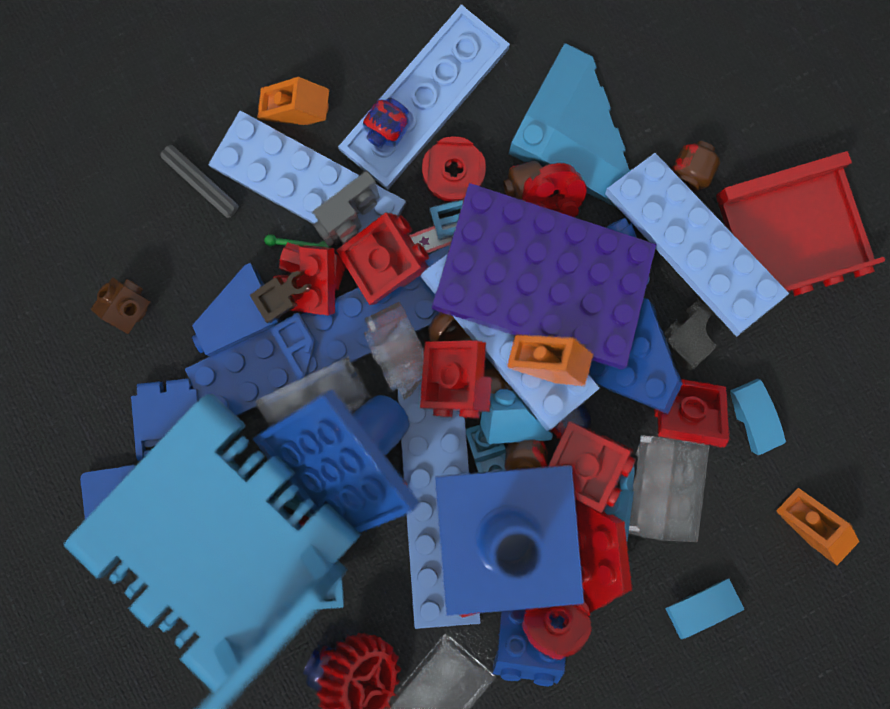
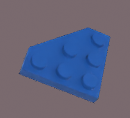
[588,298,682,414]

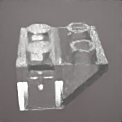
[364,301,424,400]

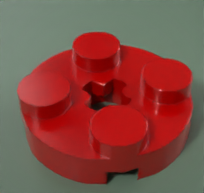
[422,136,486,202]
[522,163,587,217]
[522,602,592,660]

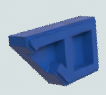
[270,313,316,382]

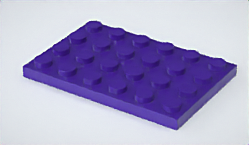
[431,183,656,369]

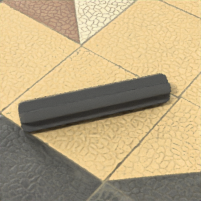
[160,145,239,218]

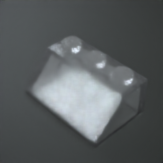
[255,357,370,426]
[629,435,710,542]
[384,633,496,709]

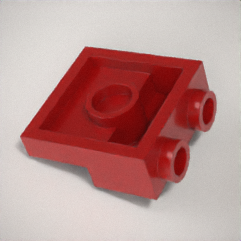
[336,212,429,305]
[420,340,492,418]
[654,379,729,448]
[548,421,636,512]

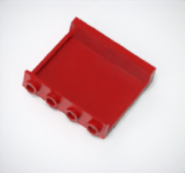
[716,151,885,296]

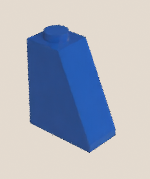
[192,263,281,357]

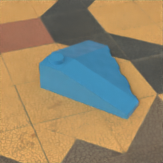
[509,43,632,208]

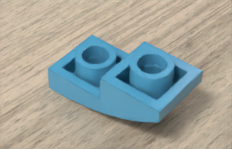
[730,379,786,455]
[466,425,506,473]
[665,579,744,639]

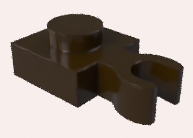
[250,271,312,323]

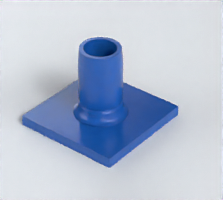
[253,388,420,533]
[435,465,584,616]

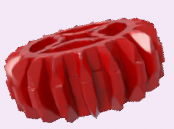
[316,633,401,709]

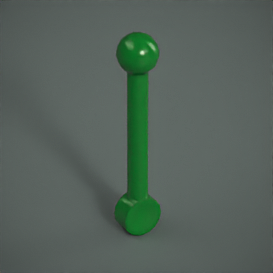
[264,234,331,248]

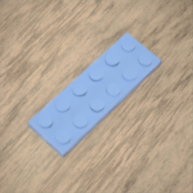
[338,5,510,190]
[208,111,406,232]
[605,153,789,337]
[421,254,600,431]

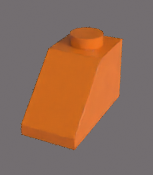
[257,77,329,125]
[507,335,593,386]
[776,488,859,565]

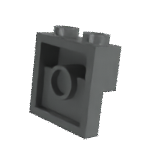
[312,171,380,247]

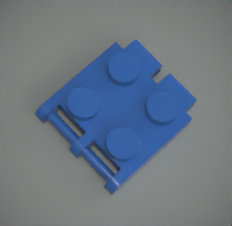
[131,378,199,461]

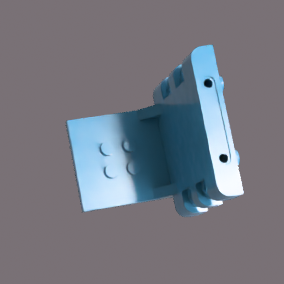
[64,394,361,709]

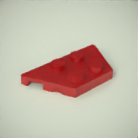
[575,499,632,613]

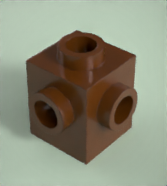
[91,277,150,334]

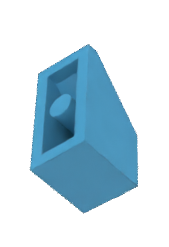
[480,389,553,444]

